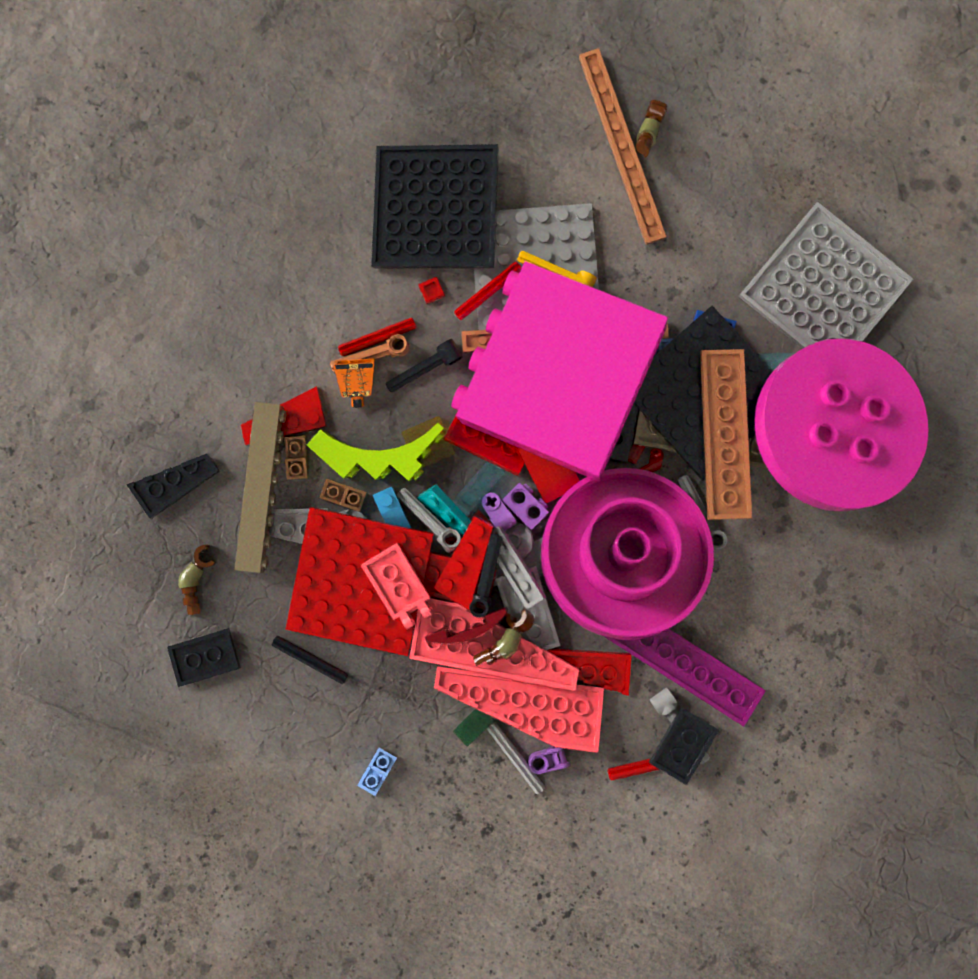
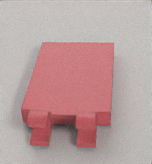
[361,543,434,629]

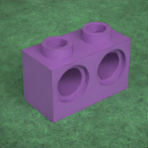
[502,483,549,531]

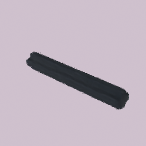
[272,636,348,684]

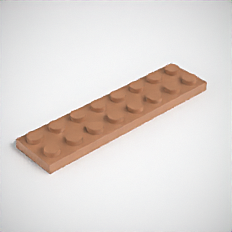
[700,349,752,520]

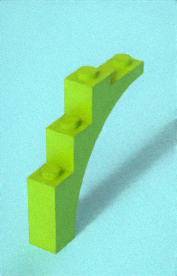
[307,423,446,481]

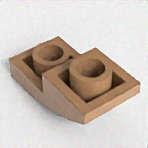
[284,435,308,480]
[319,479,367,512]

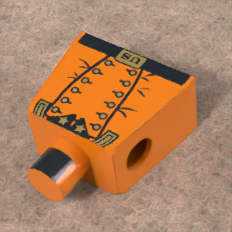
[334,358,375,408]

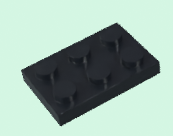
[167,628,241,687]
[649,707,719,785]

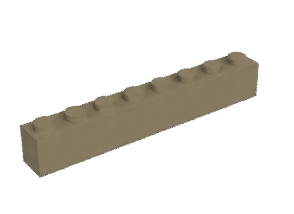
[235,402,286,573]

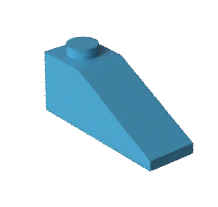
[373,487,412,528]

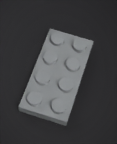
[495,565,561,650]

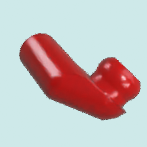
[640,448,664,473]

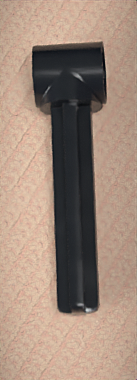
[386,339,463,393]
[469,534,503,618]

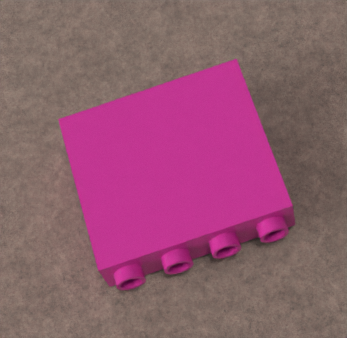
[451,261,668,482]

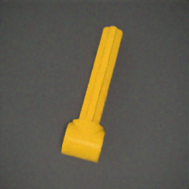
[517,251,597,288]

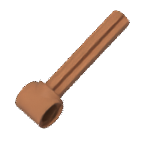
[330,334,410,373]

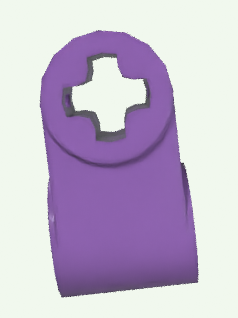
[482,493,517,531]
[528,746,570,774]

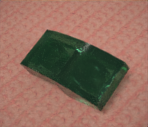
[453,709,496,747]

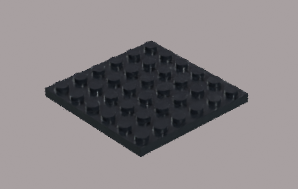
[371,144,499,268]
[634,305,772,481]

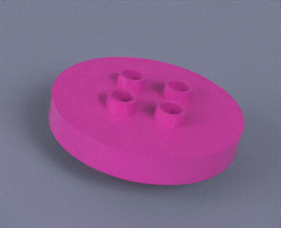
[755,339,928,511]
[541,468,714,640]

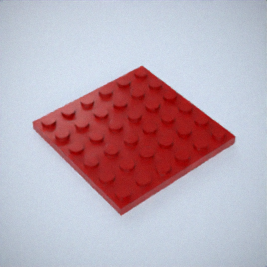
[285,507,434,656]

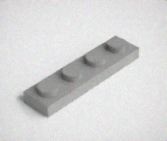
[492,526,547,610]

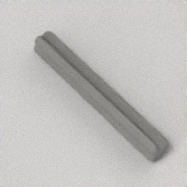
[487,722,545,794]

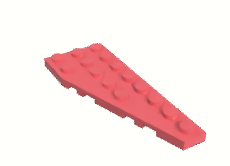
[409,598,579,691]
[434,667,604,753]

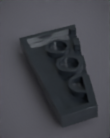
[126,454,220,519]

